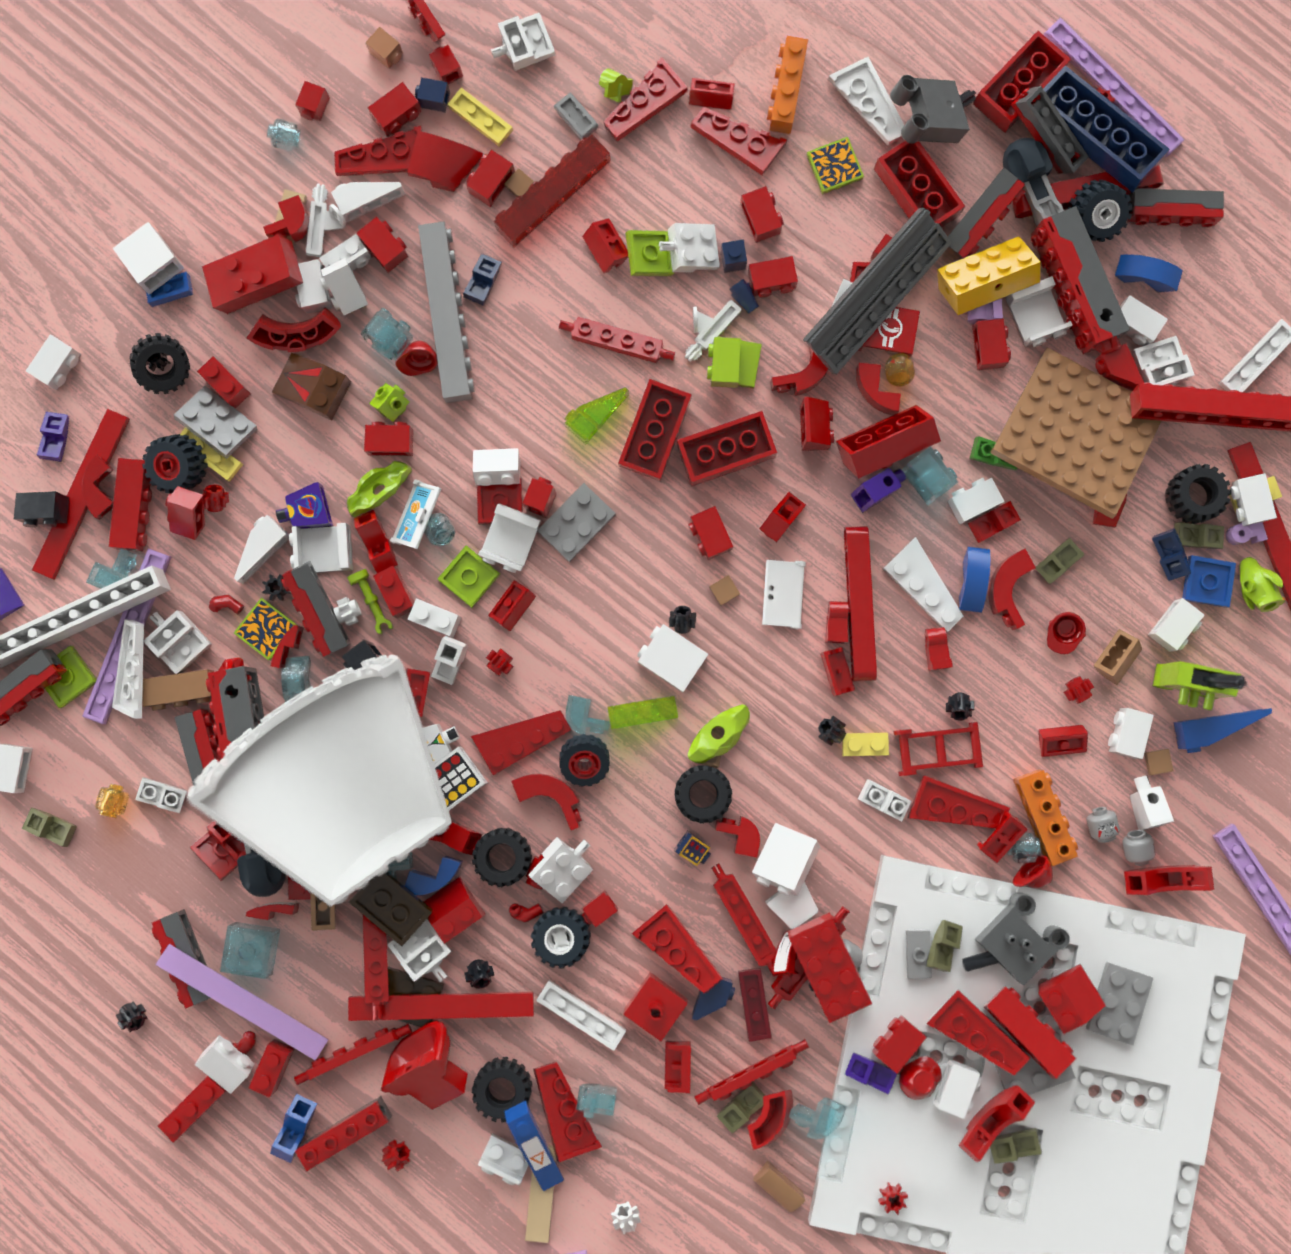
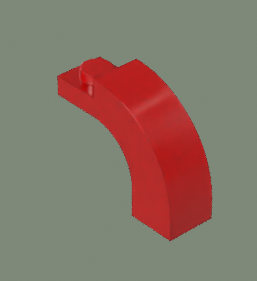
[770,346,828,396]
[988,548,1036,631]
[511,774,582,831]
[1124,865,1215,895]
[958,1085,1035,1162]

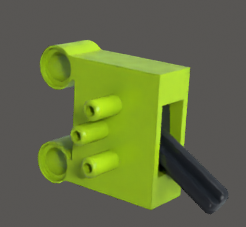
[1152,661,1247,710]

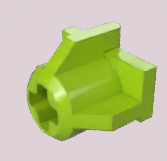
[599,69,633,102]

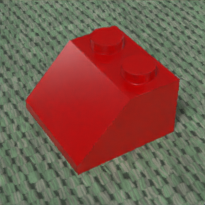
[800,397,834,451]
[424,877,485,944]
[1039,964,1106,1034]

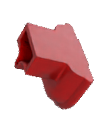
[381,1021,468,1110]

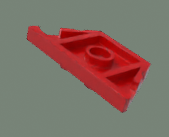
[406,0,446,42]

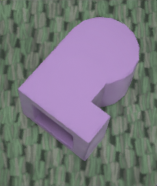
[967,299,1003,324]
[1225,522,1268,545]

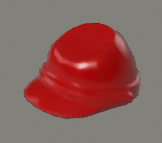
[395,340,438,376]
[1047,612,1086,655]
[1012,855,1053,889]
[899,1056,942,1100]

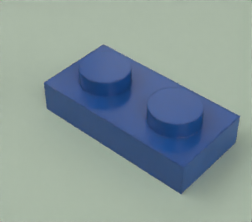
[146,272,193,307]

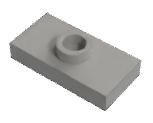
[554,92,599,141]
[906,930,932,978]

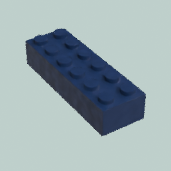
[1043,65,1170,193]

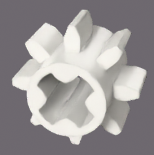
[333,597,362,626]
[611,1201,641,1234]

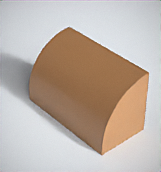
[1094,629,1142,685]
[753,1161,805,1212]

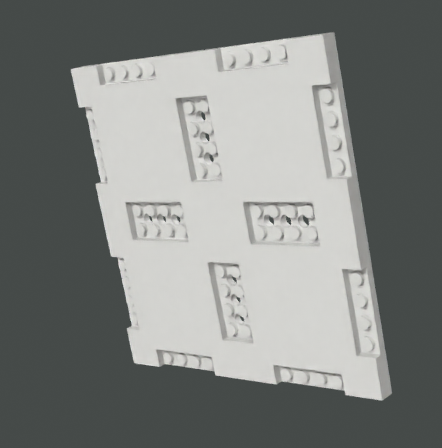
[808,855,1246,1254]

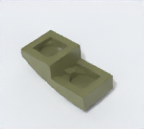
[1174,522,1224,549]
[1035,538,1085,584]
[22,808,77,847]
[926,920,963,972]
[717,1081,766,1134]
[990,1128,1042,1164]

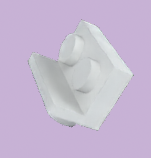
[319,234,372,271]
[478,1133,528,1185]

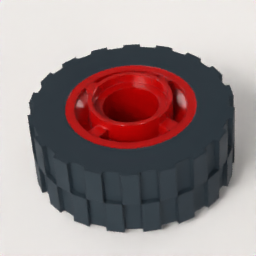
[559,734,610,787]

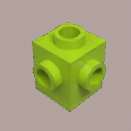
[369,383,410,422]

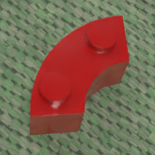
[747,1090,793,1150]

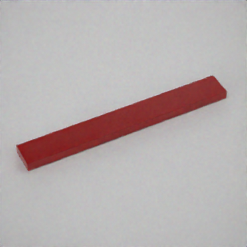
[32,408,130,580]
[1227,442,1291,611]
[348,992,534,1021]

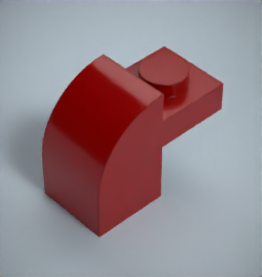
[263,195,309,243]
[715,816,760,858]

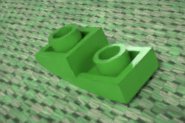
[969,436,1017,470]

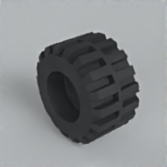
[129,333,190,394]
[1165,464,1232,524]
[674,765,732,824]
[472,828,532,887]
[472,1057,532,1122]

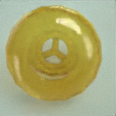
[885,353,915,387]
[95,783,129,818]

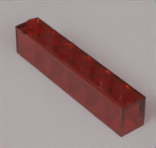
[494,134,611,248]

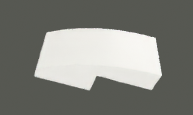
[135,777,187,813]
[858,779,912,821]

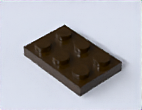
[349,872,433,947]
[388,967,444,1027]

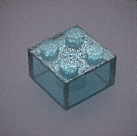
[902,446,958,506]
[220,922,280,979]

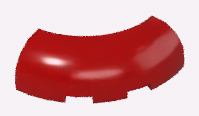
[246,307,341,352]

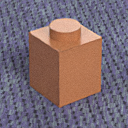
[365,26,403,69]

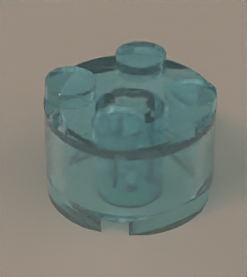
[361,308,413,361]

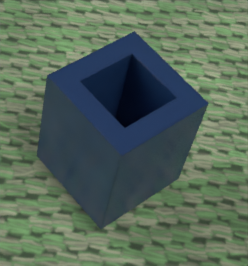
[415,77,450,112]
[720,239,747,273]

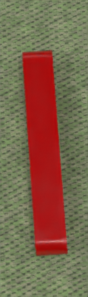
[1012,165,1164,218]
[844,526,877,682]

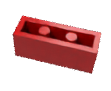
[157,1076,226,1143]

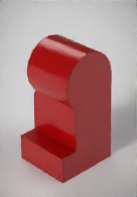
[825,601,848,644]
[925,627,953,671]

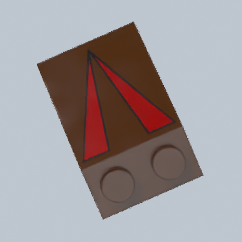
[272,353,351,421]

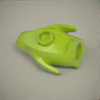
[1239,557,1286,612]

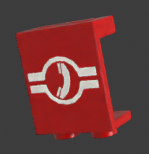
[858,307,920,360]

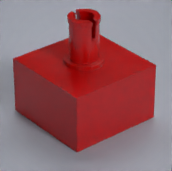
[623,972,688,1042]

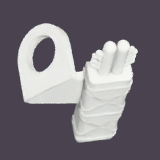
[306,184,346,257]
[685,300,741,362]

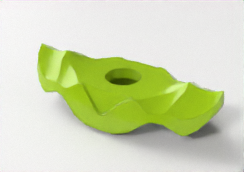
[347,461,412,517]
[688,704,750,764]

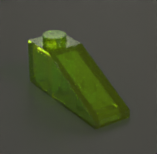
[565,387,629,445]
[607,696,678,729]

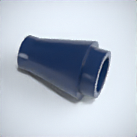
[729,279,759,314]

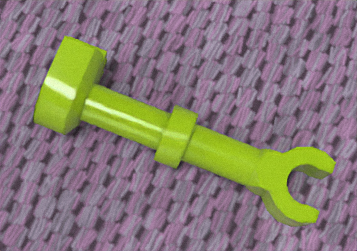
[347,569,393,634]

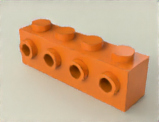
[767,35,808,134]
[1013,769,1078,866]

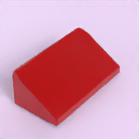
[689,78,735,110]
[488,580,536,631]
[1038,725,1088,757]

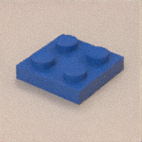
[1182,555,1236,608]

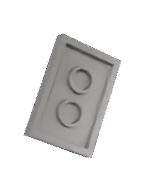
[174,386,257,459]
[537,483,616,562]
[1086,962,1153,1045]
[995,1031,1076,1095]

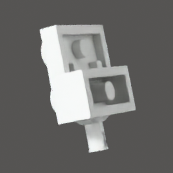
[491,13,556,71]
[659,223,720,273]
[1131,336,1195,386]
[143,610,212,674]
[529,837,593,903]
[387,919,453,982]

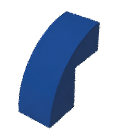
[1115,254,1183,292]
[959,547,991,613]
[405,856,463,895]
[270,1094,318,1163]

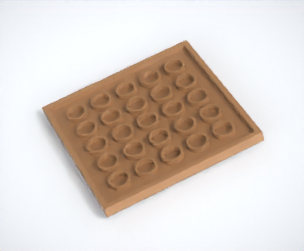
[990,347,1161,519]

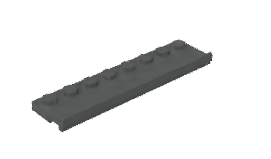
[803,208,952,375]

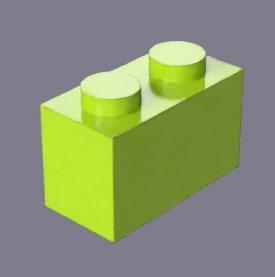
[707,337,741,388]

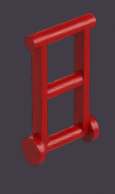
[893,722,983,776]

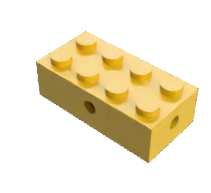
[937,236,1040,315]

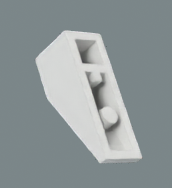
[331,182,406,223]
[234,515,289,584]

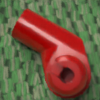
[209,595,244,615]
[509,903,544,923]
[232,1031,256,1054]

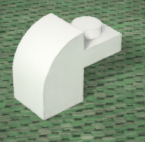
[431,636,468,685]

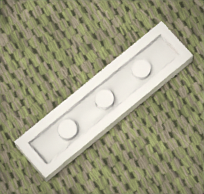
[1218,319,1291,392]
[536,980,626,1051]

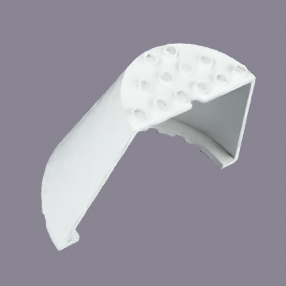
[187,655,452,906]

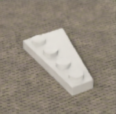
[828,57,904,146]
[883,537,963,632]
[112,619,144,718]

